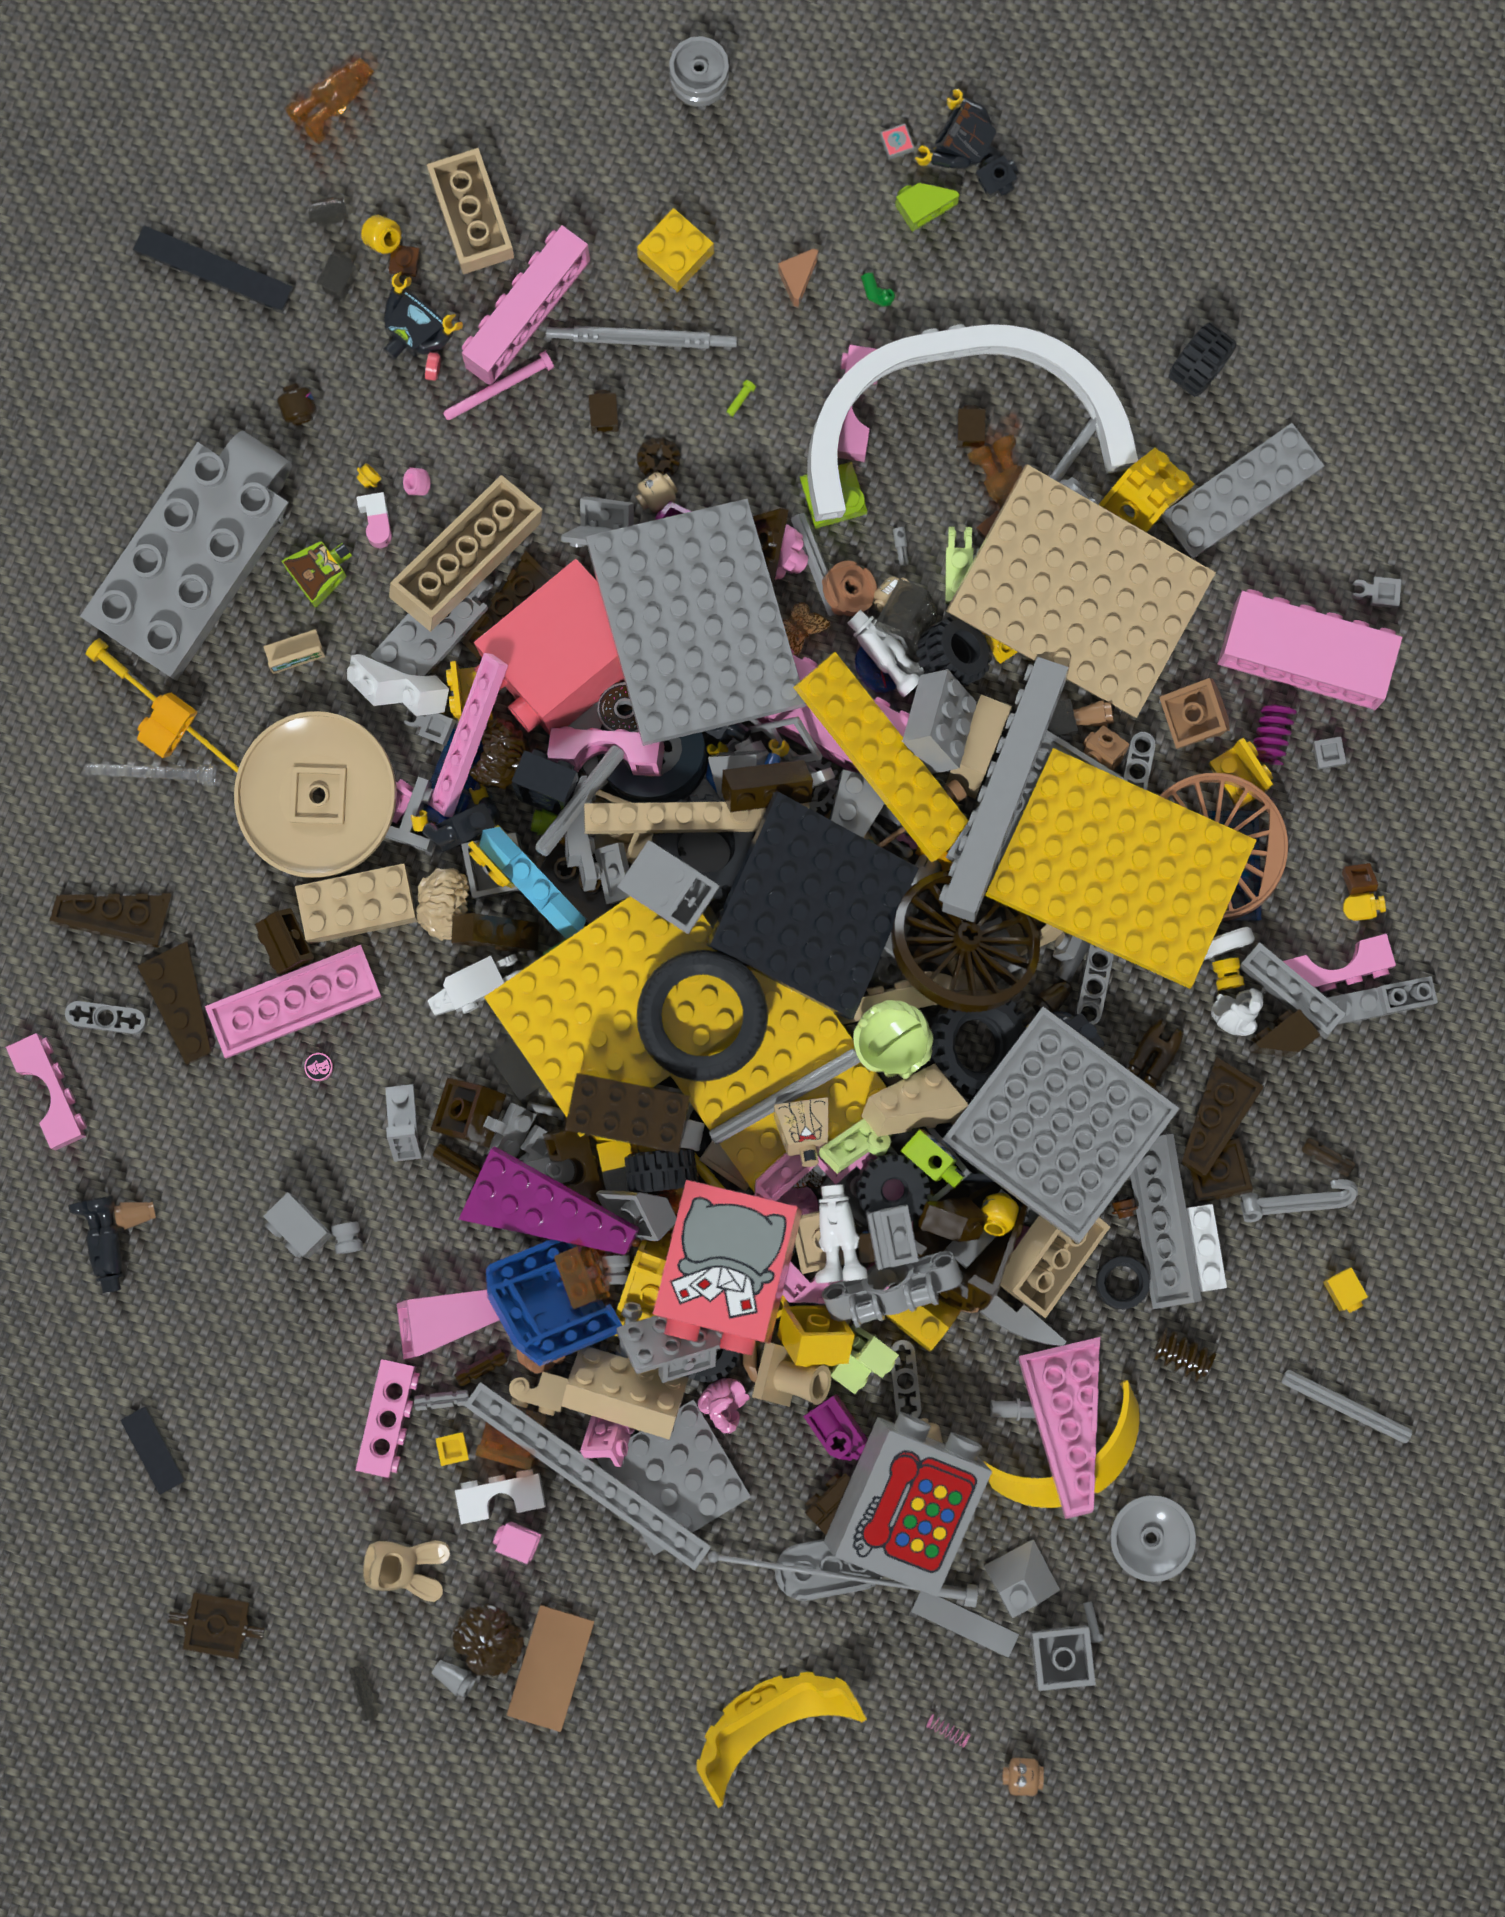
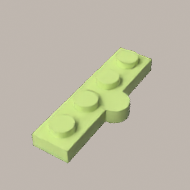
[818,1119,894,1174]

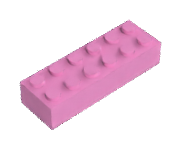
[462,225,590,386]

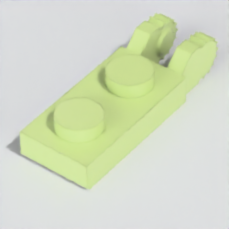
[945,527,974,603]

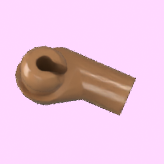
[743,1343,759,1383]

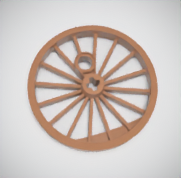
[1159,773,1288,922]

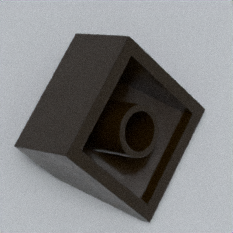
[431,1077,506,1148]

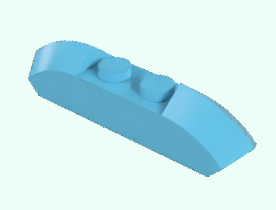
[479,827,586,939]

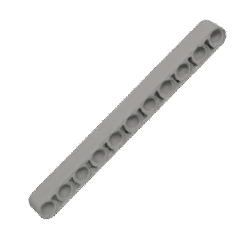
[1075,732,1155,1026]

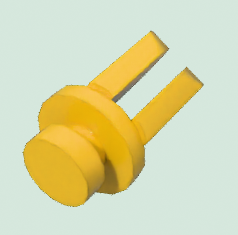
[1343,892,1386,921]

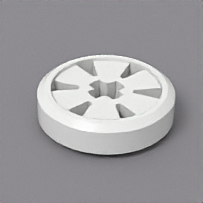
[1204,927,1255,960]

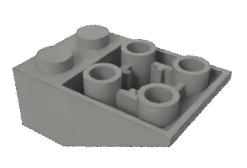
[617,840,720,935]

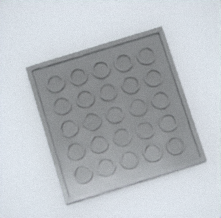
[942,1007,1179,1244]

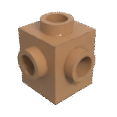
[1083,725,1130,771]

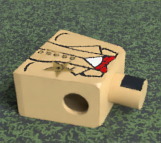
[774,1097,828,1167]

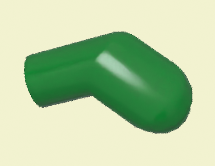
[861,273,895,307]

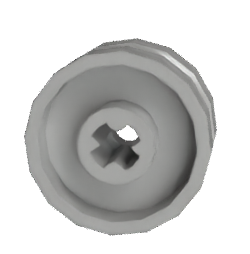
[669,36,729,107]

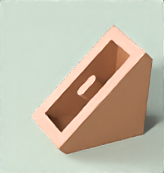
[778,249,819,307]

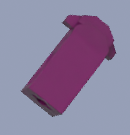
[803,1393,868,1461]

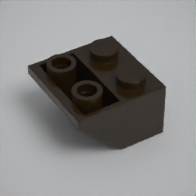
[1248,1009,1321,1058]

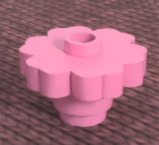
[775,525,808,580]

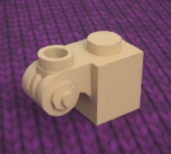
[509,1372,568,1416]

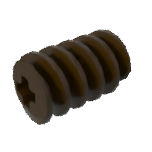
[1154,1327,1217,1382]

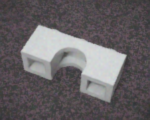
[1186,1204,1227,1292]
[455,1469,546,1524]

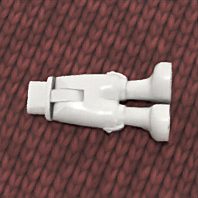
[847,610,925,697]
[815,1184,867,1283]

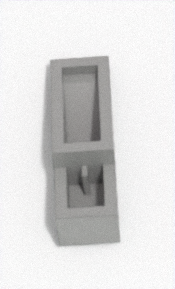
[979,1295,1067,1346]

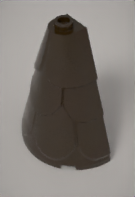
[913,1183,1028,1312]

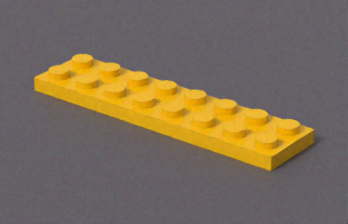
[793,652,969,862]

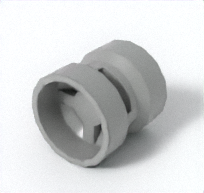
[331,1222,364,1255]
[602,1255,630,1285]

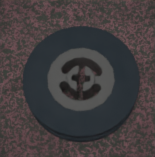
[600,709,708,803]

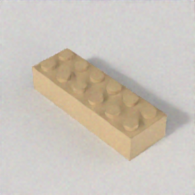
[389,475,543,632]

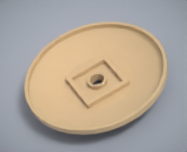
[234,711,397,878]

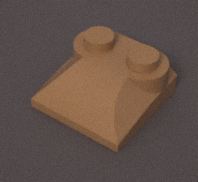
[1159,678,1230,749]

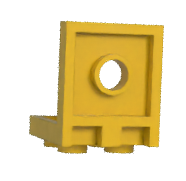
[1099,447,1195,533]

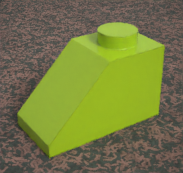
[895,183,959,232]

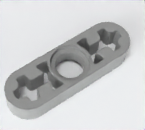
[65,1001,147,1035]
[890,1340,921,1418]

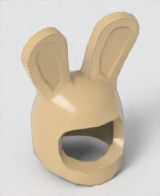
[363,1540,450,1602]

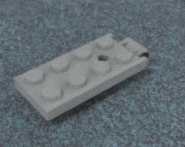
[371,578,493,676]

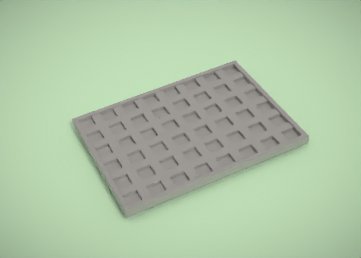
[586,499,806,746]

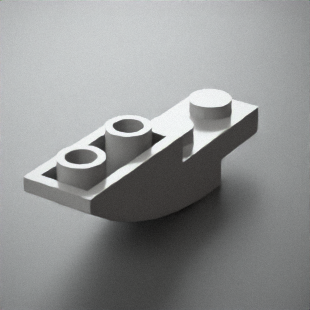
[565,775,601,891]
[1328,976,1438,1025]

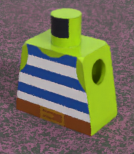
[901,1129,965,1188]

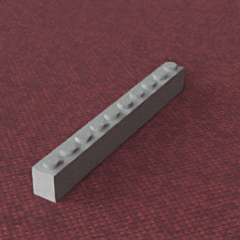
[939,657,1069,922]

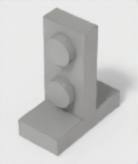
[385,777,434,853]
[385,1084,422,1162]

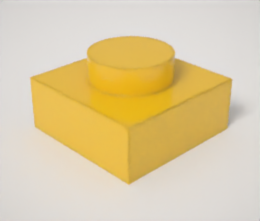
[435,1432,470,1466]

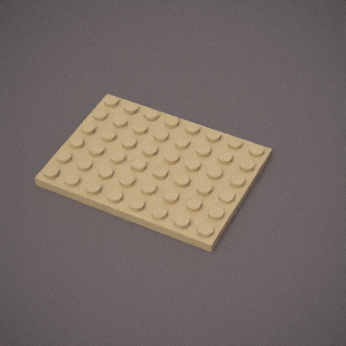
[946,465,1216,718]

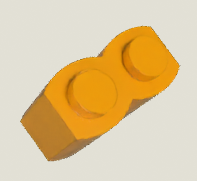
[137,692,198,758]

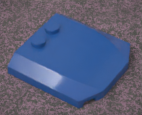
[486,1239,623,1366]

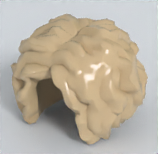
[416,868,471,941]

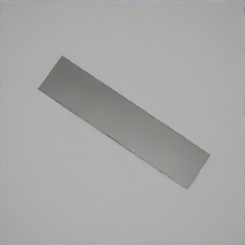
[911,1591,1019,1658]

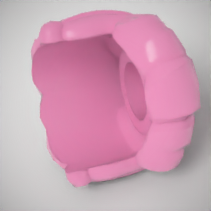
[698,1378,750,1434]

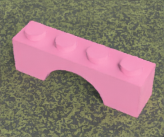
[837,345,877,462]
[547,726,665,776]
[1283,934,1396,993]
[6,1033,87,1151]

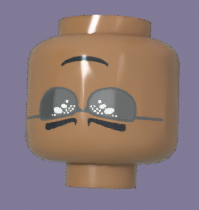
[1002,1758,1044,1796]

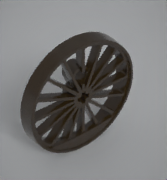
[891,870,1040,1012]

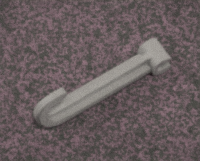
[1240,1179,1358,1223]

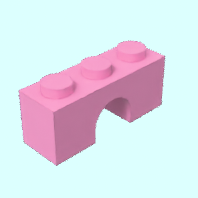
[493,1522,542,1564]

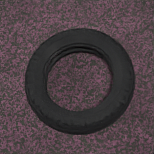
[637,950,768,1081]

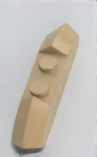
[834,972,961,1025]

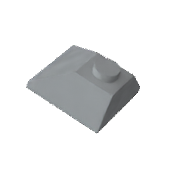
[596,1190,677,1241]
[984,1539,1060,1618]

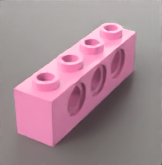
[355,1359,420,1478]

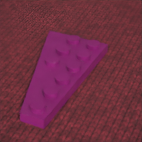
[458,1146,640,1255]

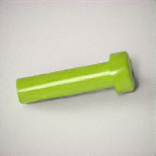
[726,380,756,417]

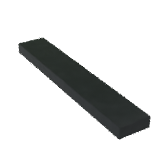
[133,225,294,313]

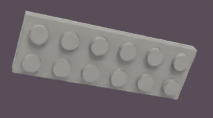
[1160,423,1324,559]
[1130,1134,1202,1309]

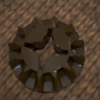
[637,437,680,477]

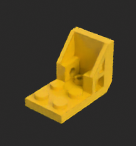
[615,1231,673,1337]

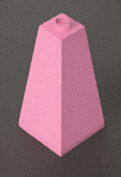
[396,1290,499,1359]

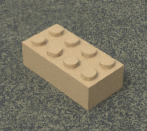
[427,148,514,274]
[295,864,418,944]
[1000,1215,1110,1318]
[561,1346,689,1440]

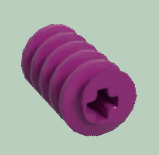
[1253,704,1297,765]

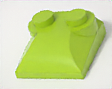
[799,462,867,529]

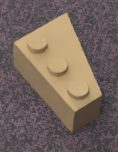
[946,695,1012,799]
[862,1064,968,1137]

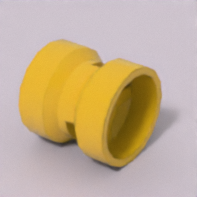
[1212,958,1245,990]

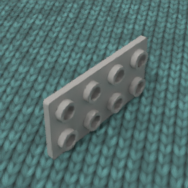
[617,1316,723,1383]

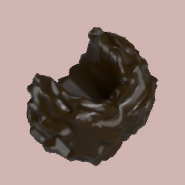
[469,718,530,789]
[452,1603,524,1677]

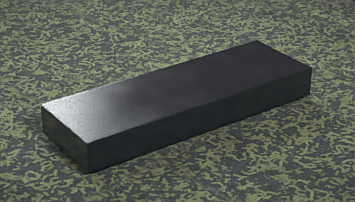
[120,1406,186,1495]

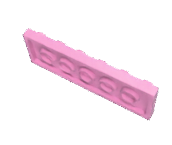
[205,945,382,1059]

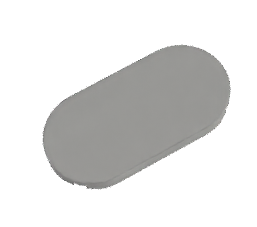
[775,1539,883,1601]

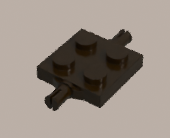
[167,1592,265,1659]

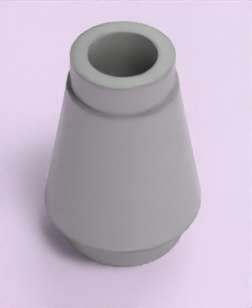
[432,1660,476,1698]

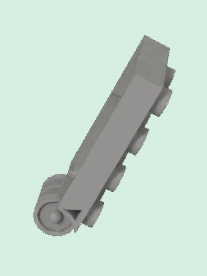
[80,431,292,681]

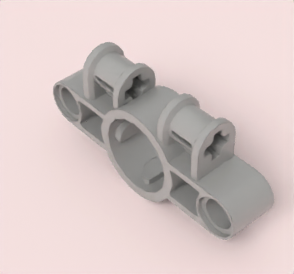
[822,1251,963,1328]

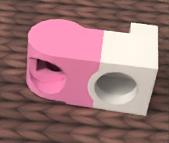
[356,492,392,548]

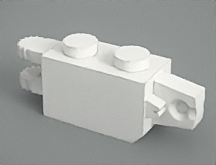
[428,954,522,1016]

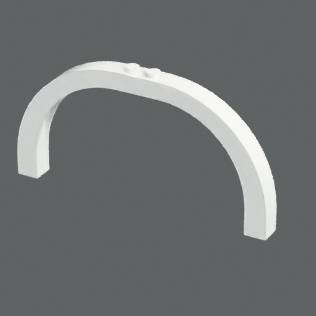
[808,324,1138,522]

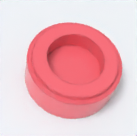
[425,352,441,381]

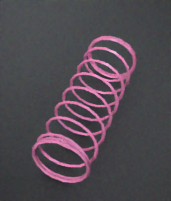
[926,1714,970,1747]

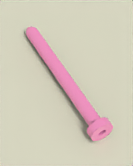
[443,351,554,420]

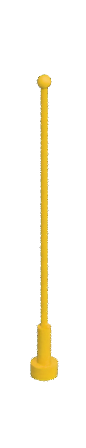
[85,638,239,773]

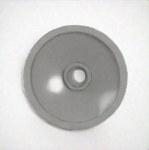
[1110,1496,1196,1582]

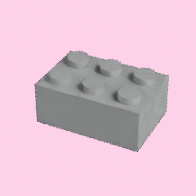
[902,669,977,774]

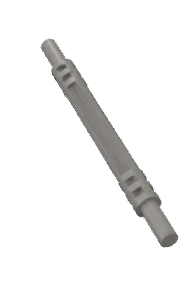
[546,325,737,349]

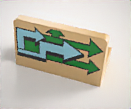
[264,629,325,674]

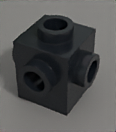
[975,155,1019,199]

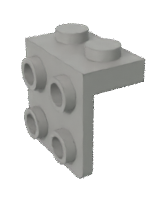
[561,496,634,547]

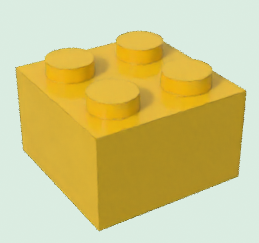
[637,208,714,292]
[777,1305,855,1367]

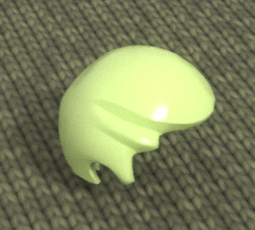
[854,1000,933,1079]

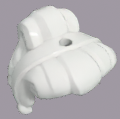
[1211,988,1263,1036]

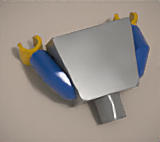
[706,739,790,800]

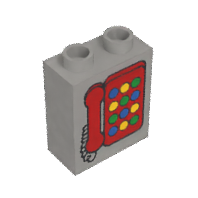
[824,1412,992,1597]

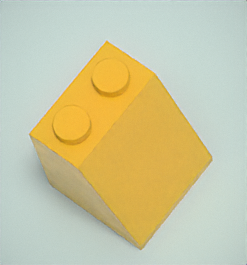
[885,1300,962,1352]

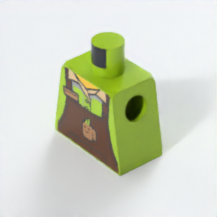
[282,541,352,608]

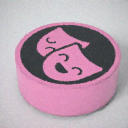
[304,1053,333,1081]

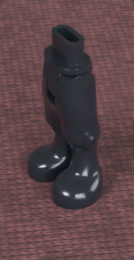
[68,1195,122,1293]

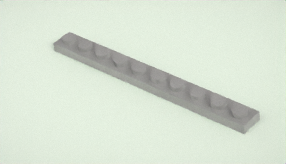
[464,1382,711,1570]

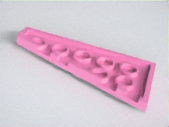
[1018,1337,1100,1519]

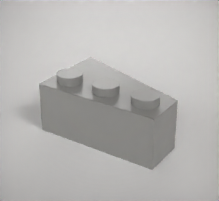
[829,770,885,837]

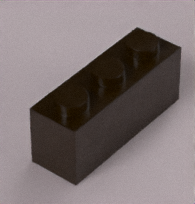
[721,760,813,812]

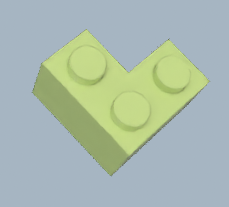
[825,1323,899,1394]

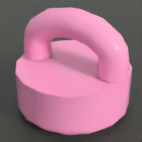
[403,468,431,495]

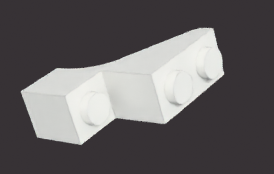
[347,654,449,716]

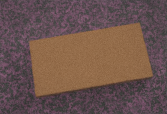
[507,1605,595,1732]

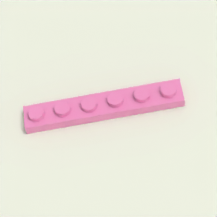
[429,653,508,817]

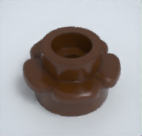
[1111,1198,1139,1219]

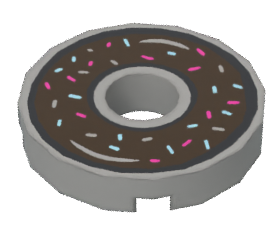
[597,682,639,732]

